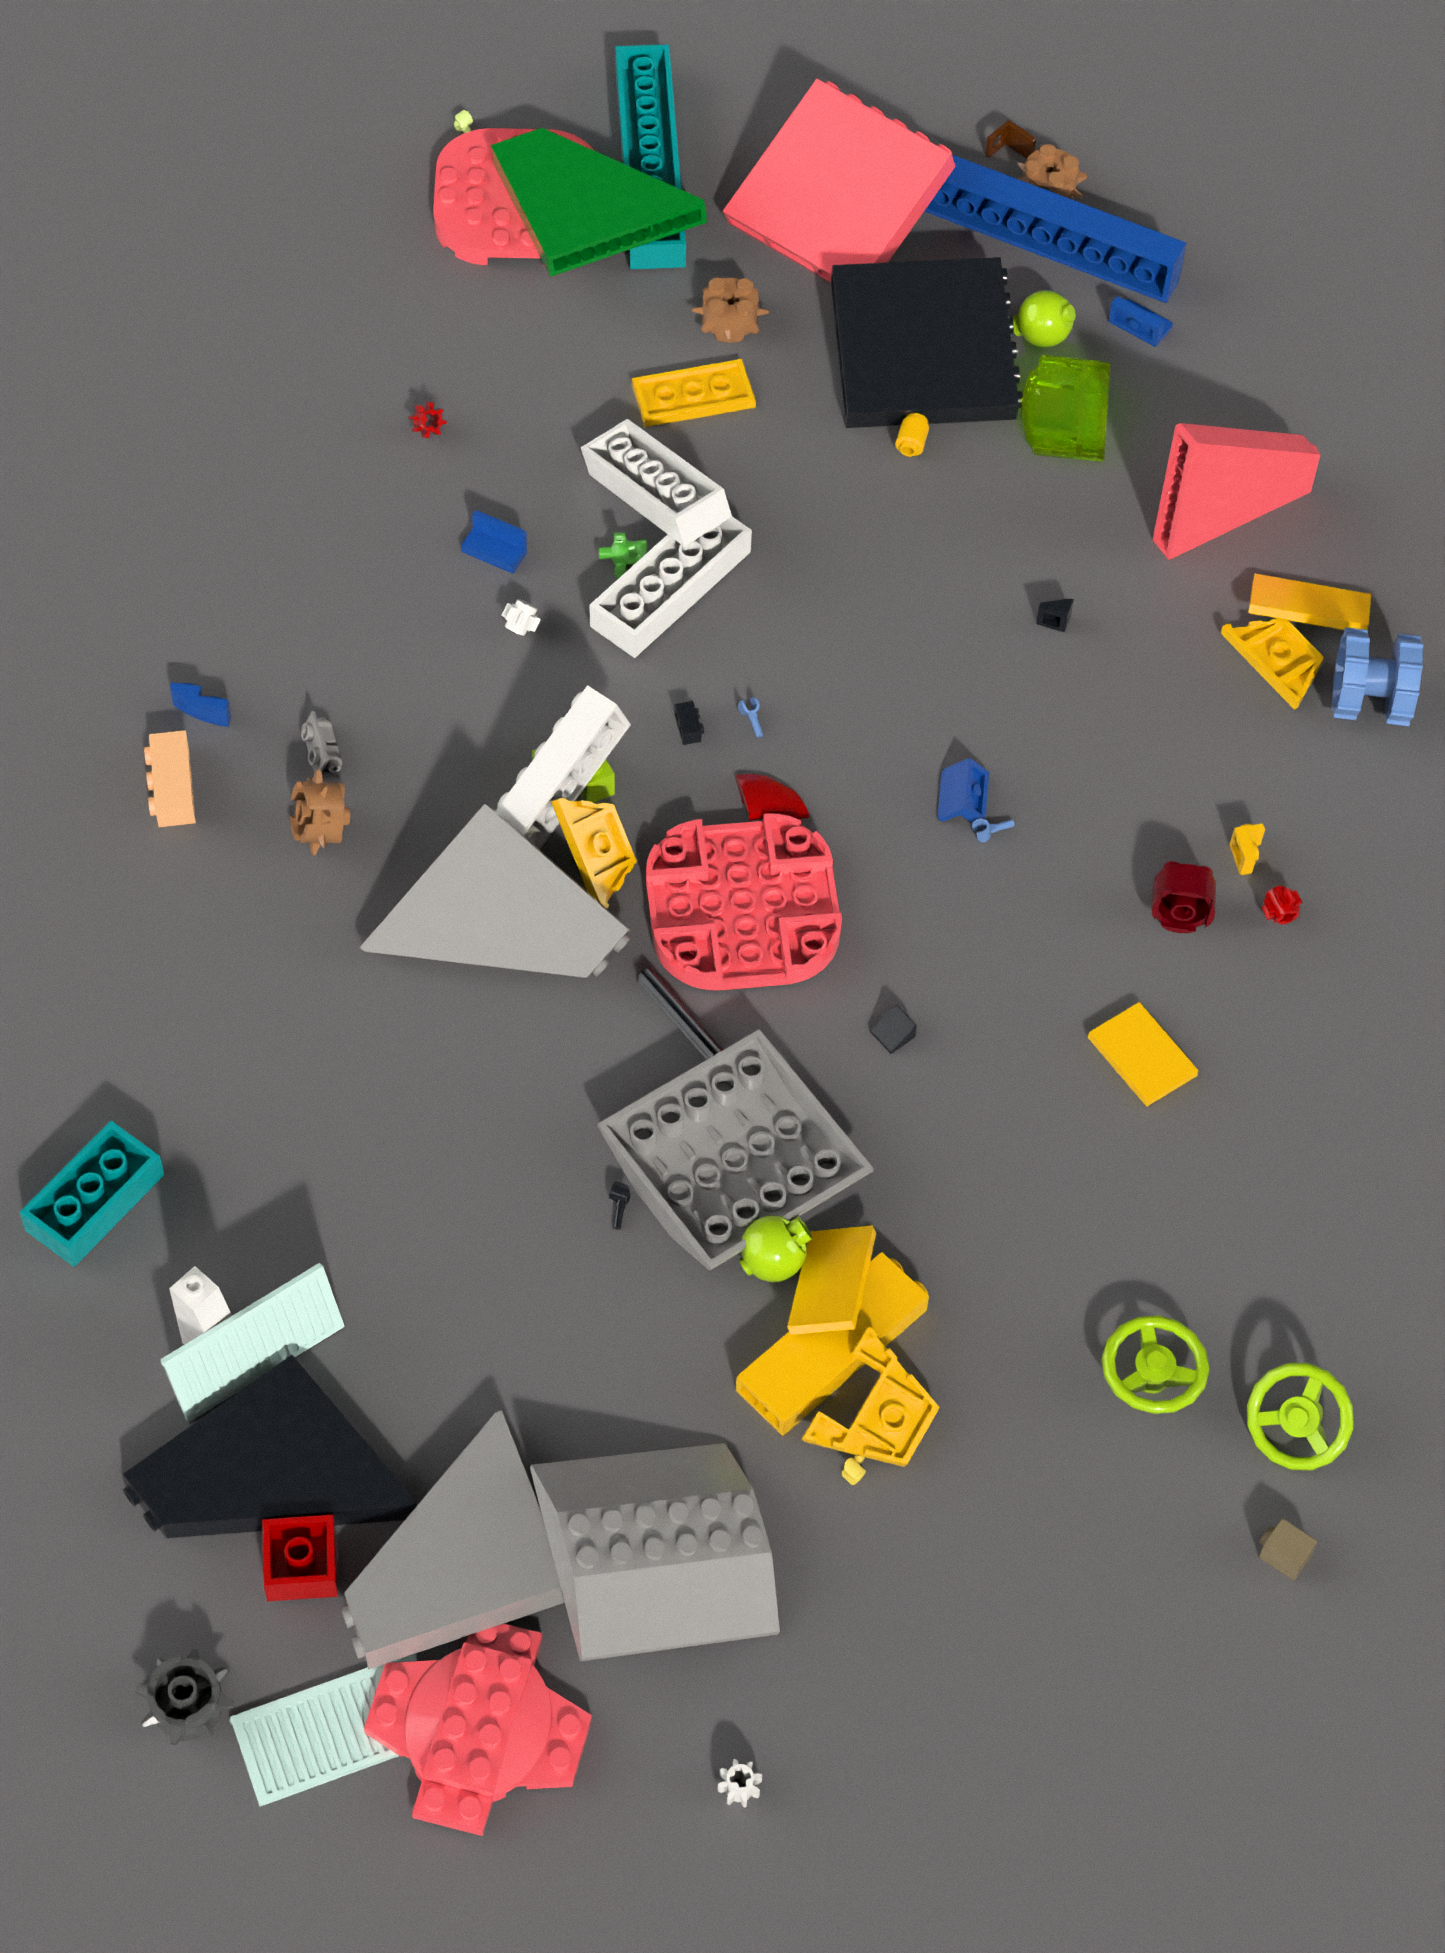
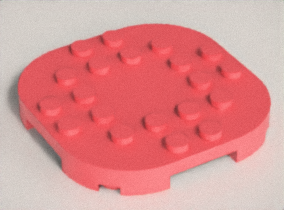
[433,128,594,266]
[646,814,842,991]

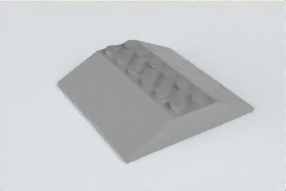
[598,1029,874,1271]
[530,1443,780,1661]

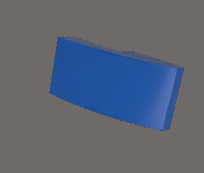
[170,682,231,727]

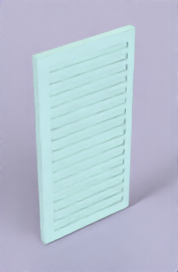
[161,1263,345,1423]
[229,1654,417,1807]

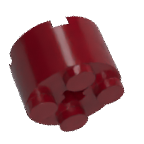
[1152,861,1216,933]

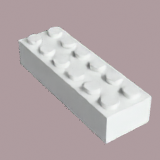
[581,419,732,546]
[590,517,752,658]
[496,685,631,850]

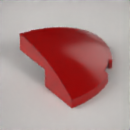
[735,774,809,821]

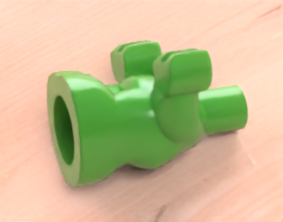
[599,533,647,578]

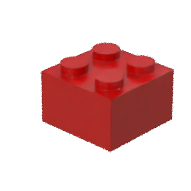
[262,1515,338,1602]

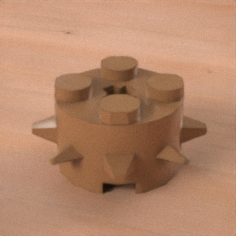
[1018,144,1087,200]
[692,277,769,343]
[290,770,350,855]

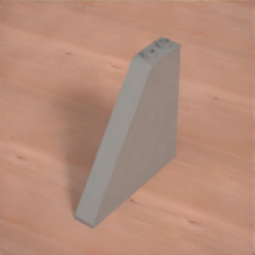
[360,804,630,978]
[341,1410,565,1670]

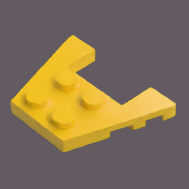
[801,1326,940,1467]

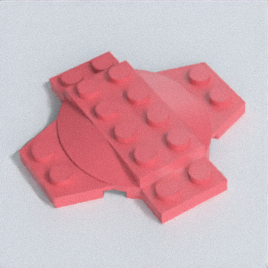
[364,1624,592,1836]

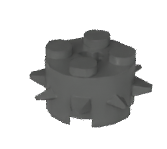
[135,1649,234,1745]

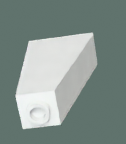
[169,1266,232,1345]

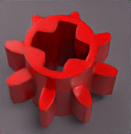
[408,402,447,438]
[1261,886,1303,925]

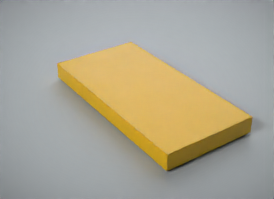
[632,359,756,427]
[1248,573,1371,630]
[787,1225,876,1335]

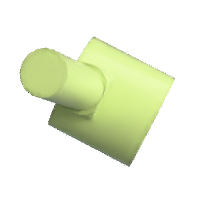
[454,110,473,133]

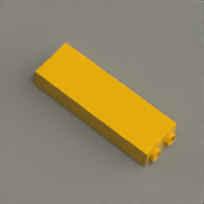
[736,1252,929,1436]

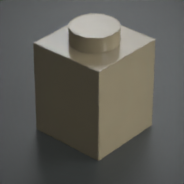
[1259,1518,1318,1581]

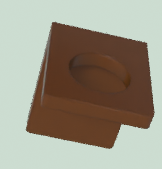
[985,120,1036,159]

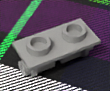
[301,711,343,773]

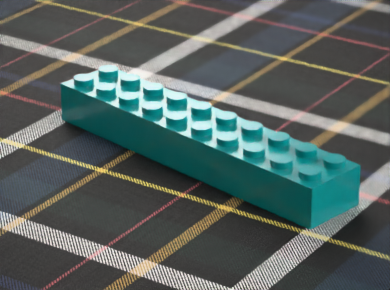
[615,44,686,269]

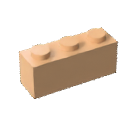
[144,730,196,827]

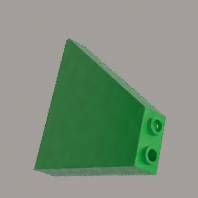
[491,128,707,277]

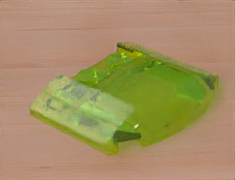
[1021,355,1111,462]

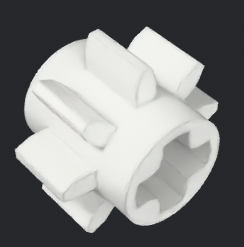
[501,599,541,636]
[717,1759,762,1807]

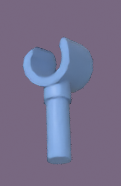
[738,697,763,738]
[972,818,1015,842]

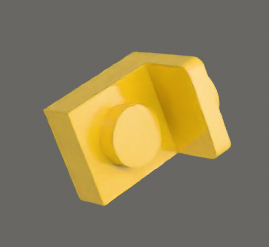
[1229,824,1265,875]

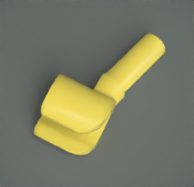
[842,1455,866,1485]

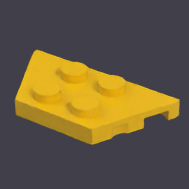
[1221,619,1324,710]
[551,798,637,909]

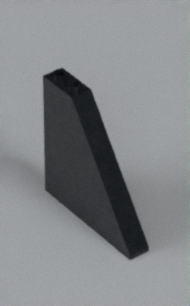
[122,1355,417,1538]

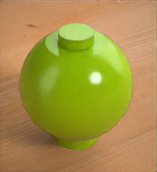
[1013,290,1076,347]
[739,1215,813,1282]

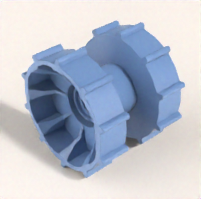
[1331,627,1424,726]

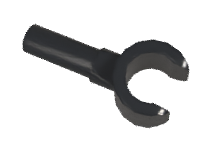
[609,1181,631,1230]

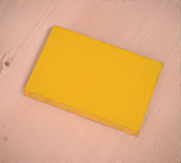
[1088,1002,1199,1107]

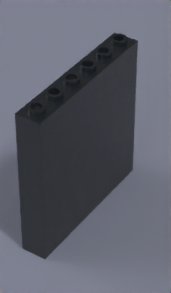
[831,257,1023,428]

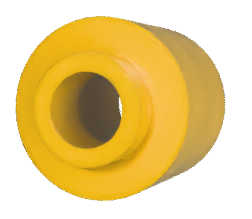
[895,413,929,457]

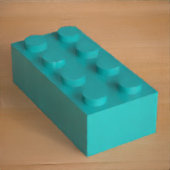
[19,1121,164,1267]

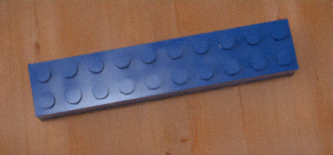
[924,155,1187,303]

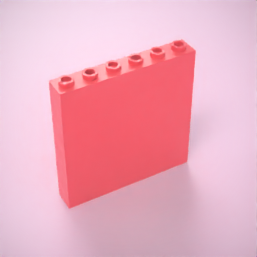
[723,79,956,283]

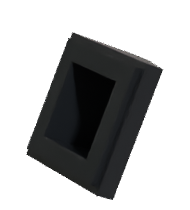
[1036,599,1074,632]
[870,1005,917,1054]

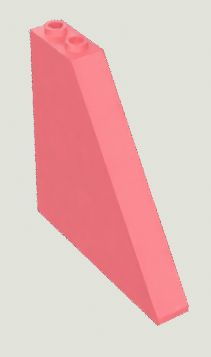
[1153,423,1320,560]

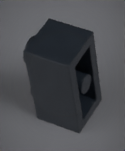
[674,701,704,745]

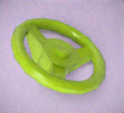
[1101,1315,1210,1414]
[1247,1363,1354,1471]

